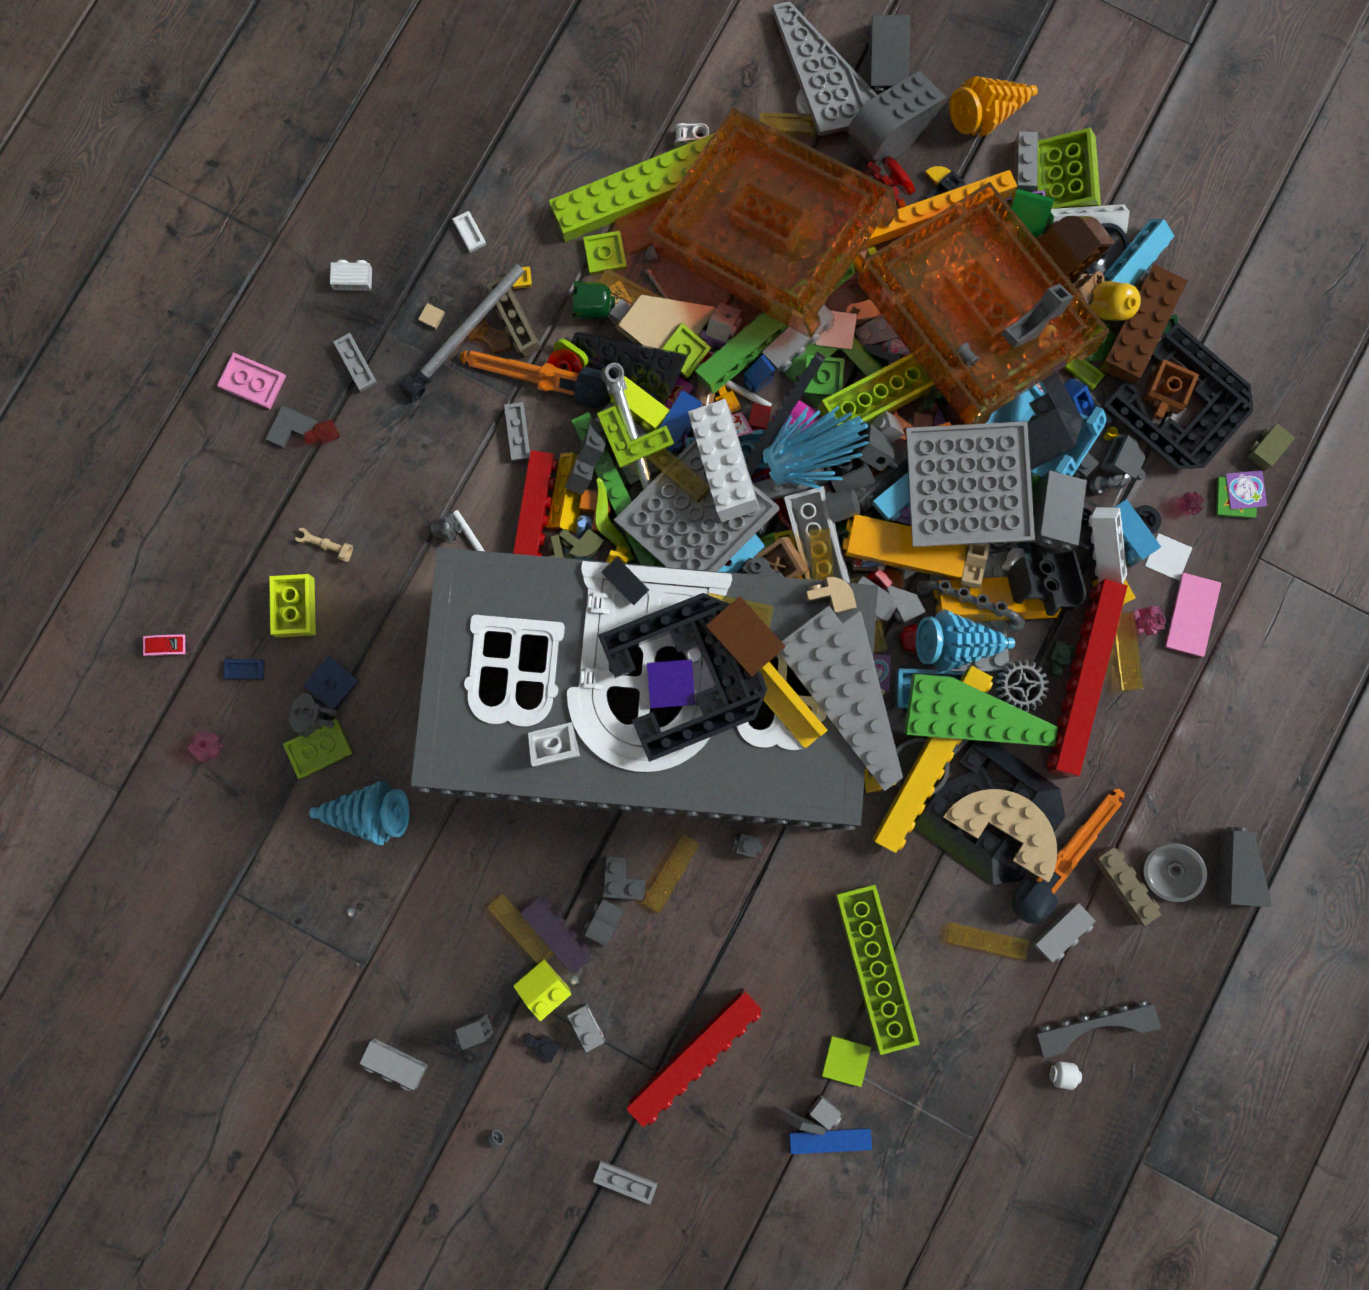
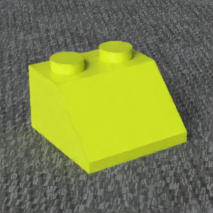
[513,959,571,1021]

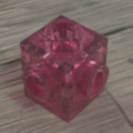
[1134,606,1165,636]
[187,731,223,763]

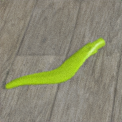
[595,478,634,562]

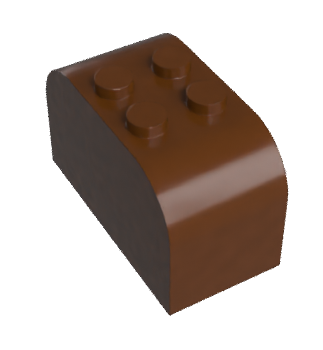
[1023,216,1116,296]

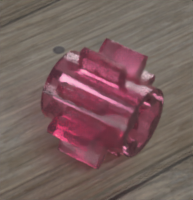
[1179,491,1205,516]

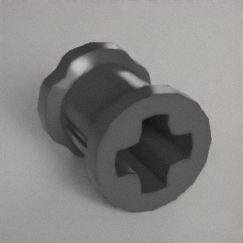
[953,342,980,369]

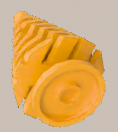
[949,76,1038,138]

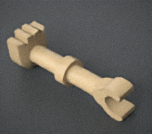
[295,528,353,562]

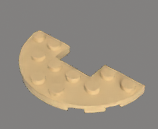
[943,789,1057,883]

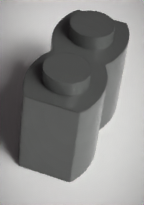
[583,899,625,946]

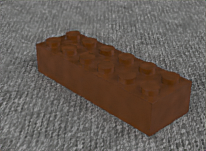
[1099,264,1188,385]

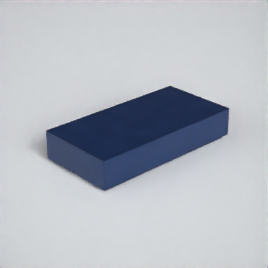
[223,659,265,680]

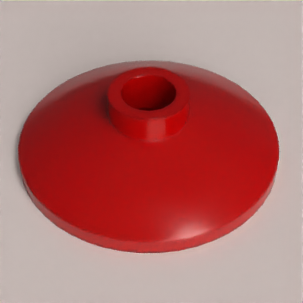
[547,349,581,373]

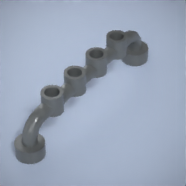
[916,580,1025,632]

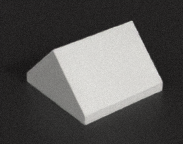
[528,722,580,767]

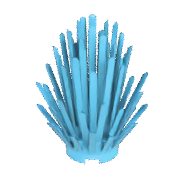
[763,406,869,489]

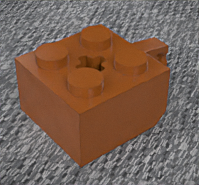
[1142,359,1199,420]

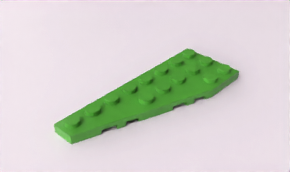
[904,673,1058,746]

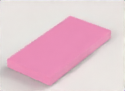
[1164,573,1221,657]

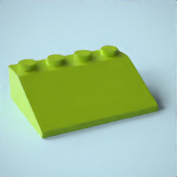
[1037,128,1101,209]

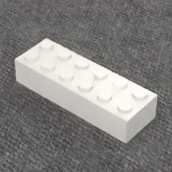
[688,399,760,522]
[784,486,850,583]

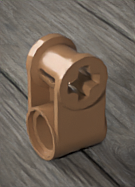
[1071,271,1104,305]

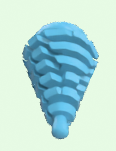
[916,609,1015,673]
[309,781,410,845]

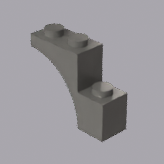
[1001,284,1073,348]
[565,419,607,495]

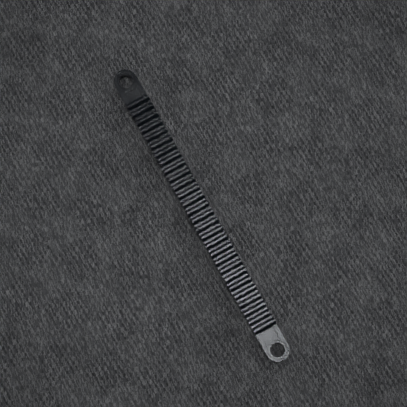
[746,351,826,477]

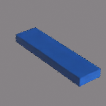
[789,1128,872,1154]

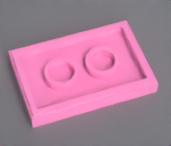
[217,352,286,410]

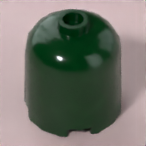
[573,281,615,320]

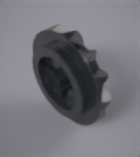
[1135,505,1161,534]

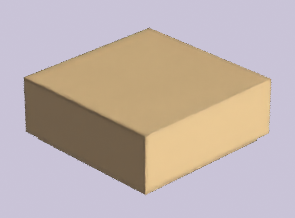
[419,303,445,329]

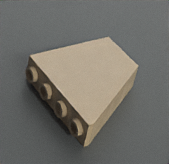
[614,295,716,349]

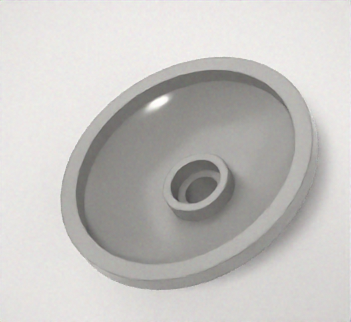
[1144,843,1207,902]

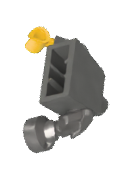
[1089,427,1146,495]

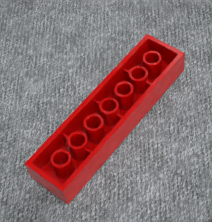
[626,988,762,1127]

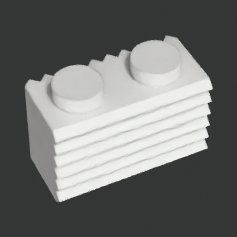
[330,260,372,291]

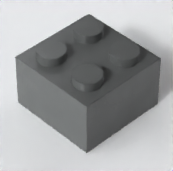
[824,441,875,492]

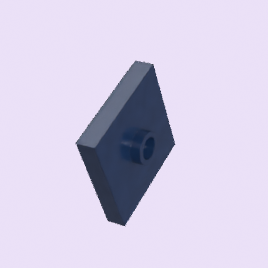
[303,656,359,710]

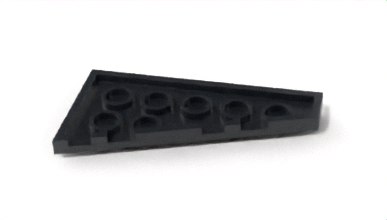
[571,332,689,405]

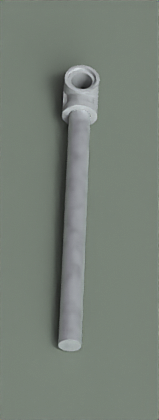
[601,363,652,490]

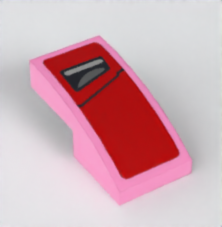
[143,635,185,656]

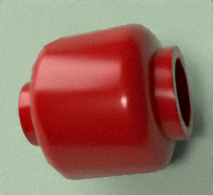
[899,624,918,654]

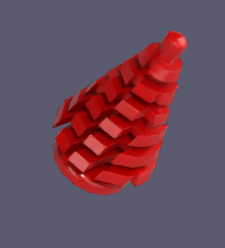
[826,155,916,238]

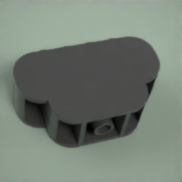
[847,71,948,167]

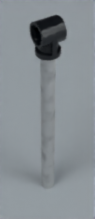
[399,263,525,401]

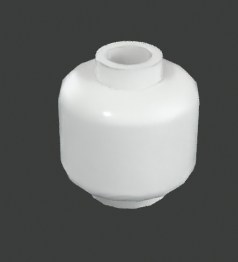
[1049,1061,1082,1090]

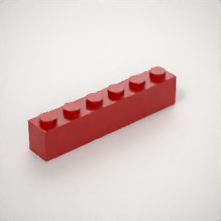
[513,450,558,556]

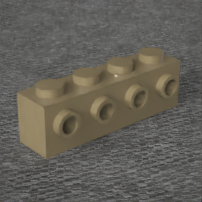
[487,277,542,357]
[1092,847,1161,926]

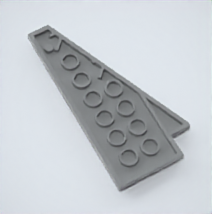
[771,1,877,136]
[779,606,903,791]

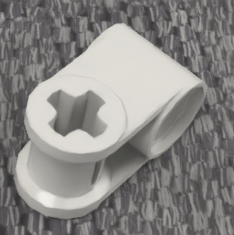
[674,123,709,148]

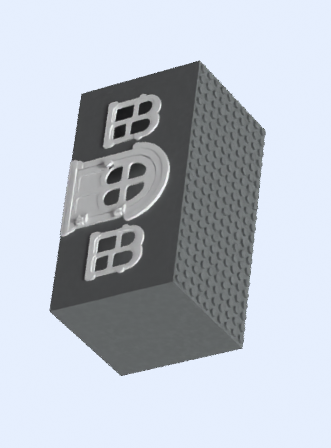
[411,547,878,831]

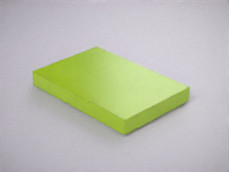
[283,718,354,779]

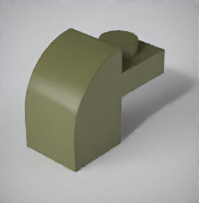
[559,529,605,560]

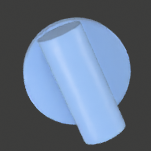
[576,515,593,537]

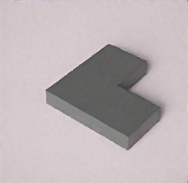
[266,405,318,448]
[771,1106,827,1135]

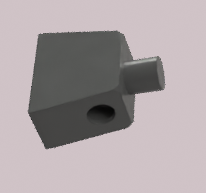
[857,424,901,471]

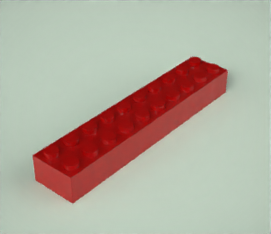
[1046,579,1128,778]

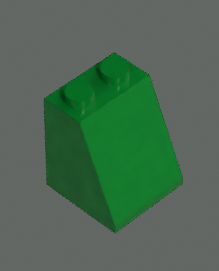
[999,189,1055,250]

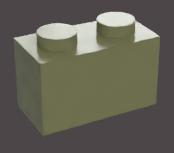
[1247,423,1295,471]

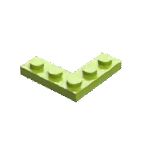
[597,406,675,468]

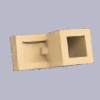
[961,544,990,589]
[804,577,857,614]

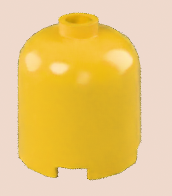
[1090,281,1141,321]

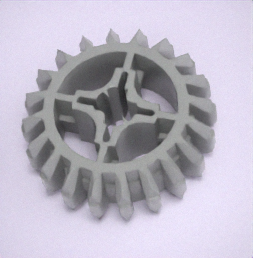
[995,660,1049,712]

